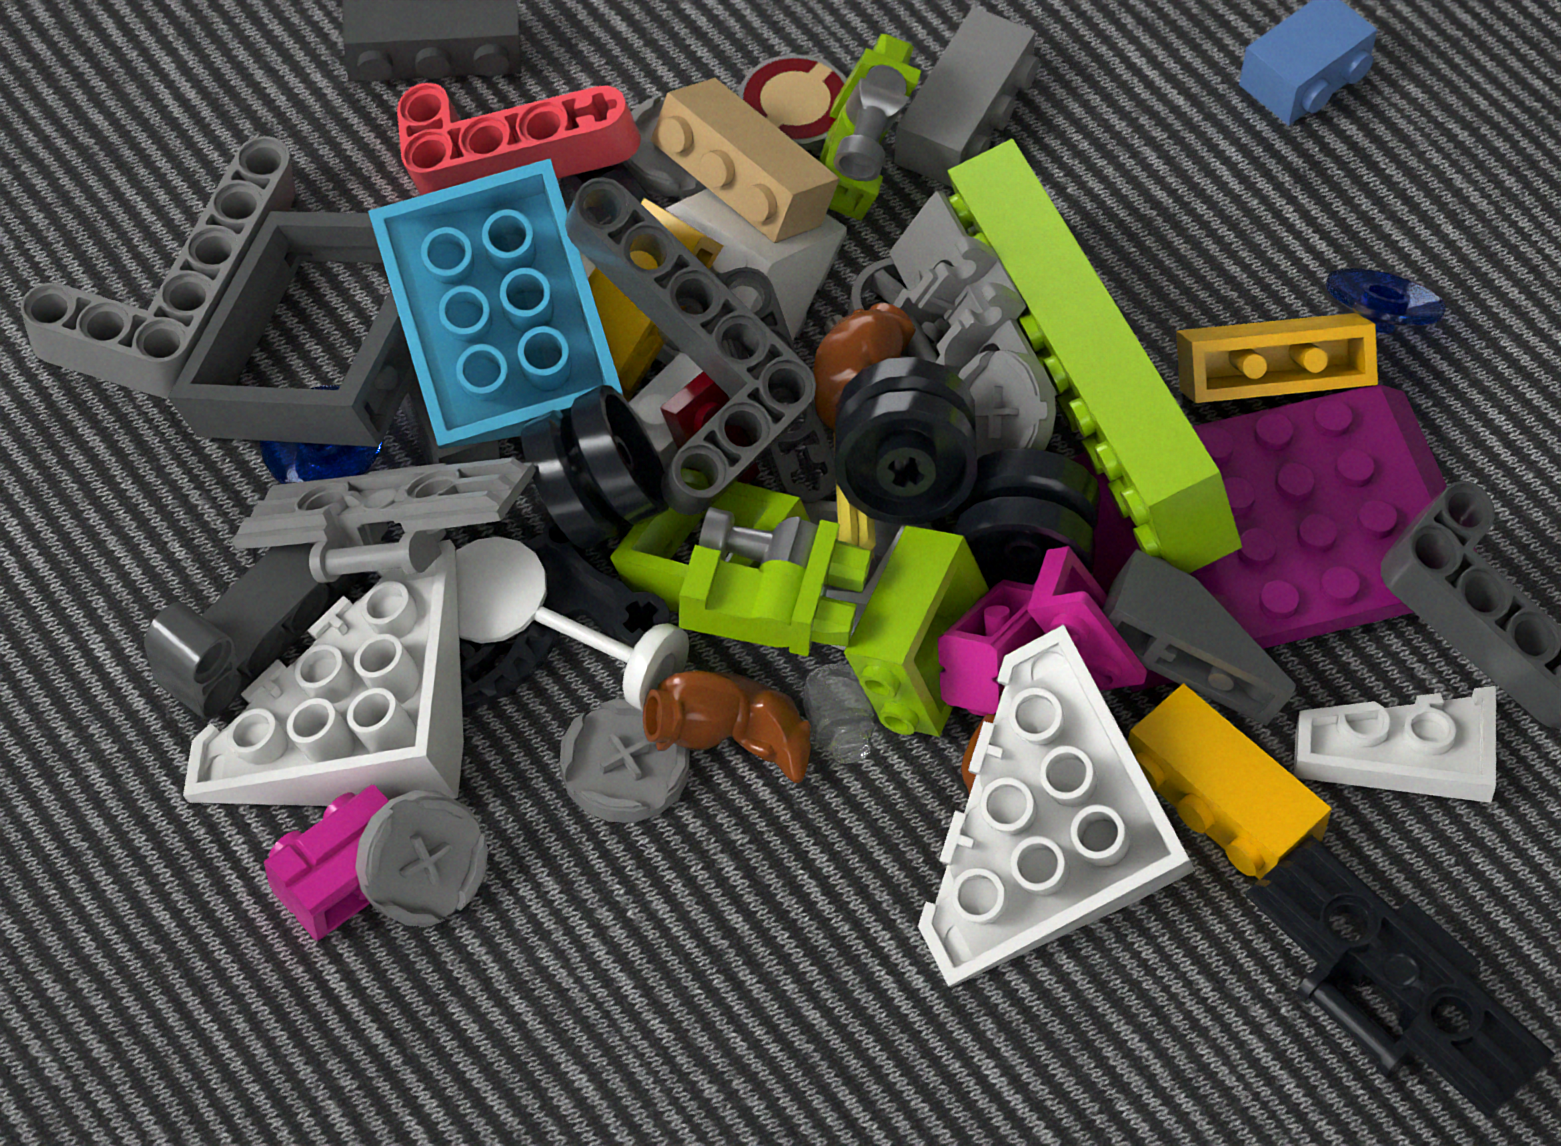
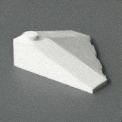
[183,540,464,806]
[918,625,1195,988]

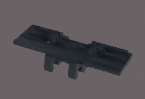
[1245,834,1556,1119]

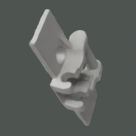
[889,191,1057,397]
[232,457,536,583]

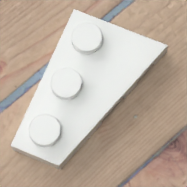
[1293,686,1496,803]

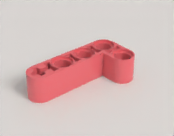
[397,83,641,195]

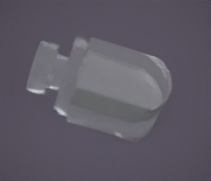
[803,664,874,764]

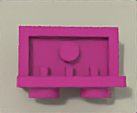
[1027,546,1148,691]

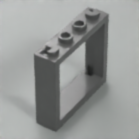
[168,211,416,447]

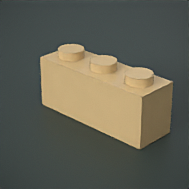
[650,78,840,243]

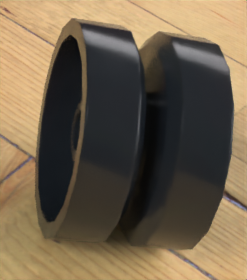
[835,357,978,525]
[521,384,669,549]
[953,448,1101,590]

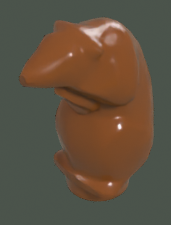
[813,303,916,440]
[643,670,811,783]

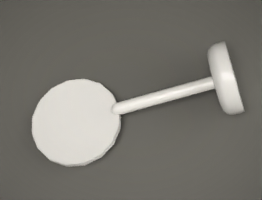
[455,537,689,712]

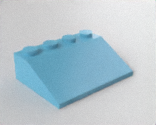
[368,158,623,449]

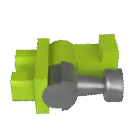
[819,34,921,221]
[679,507,872,657]

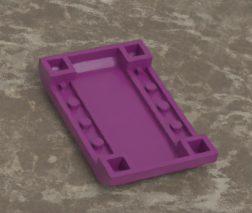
[1072,384,1477,693]

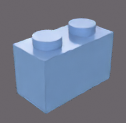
[1239,0,1377,126]

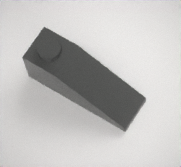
[1102,549,1296,726]

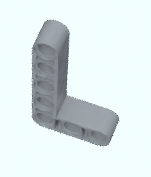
[20,136,296,398]

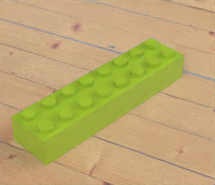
[947,138,1242,574]

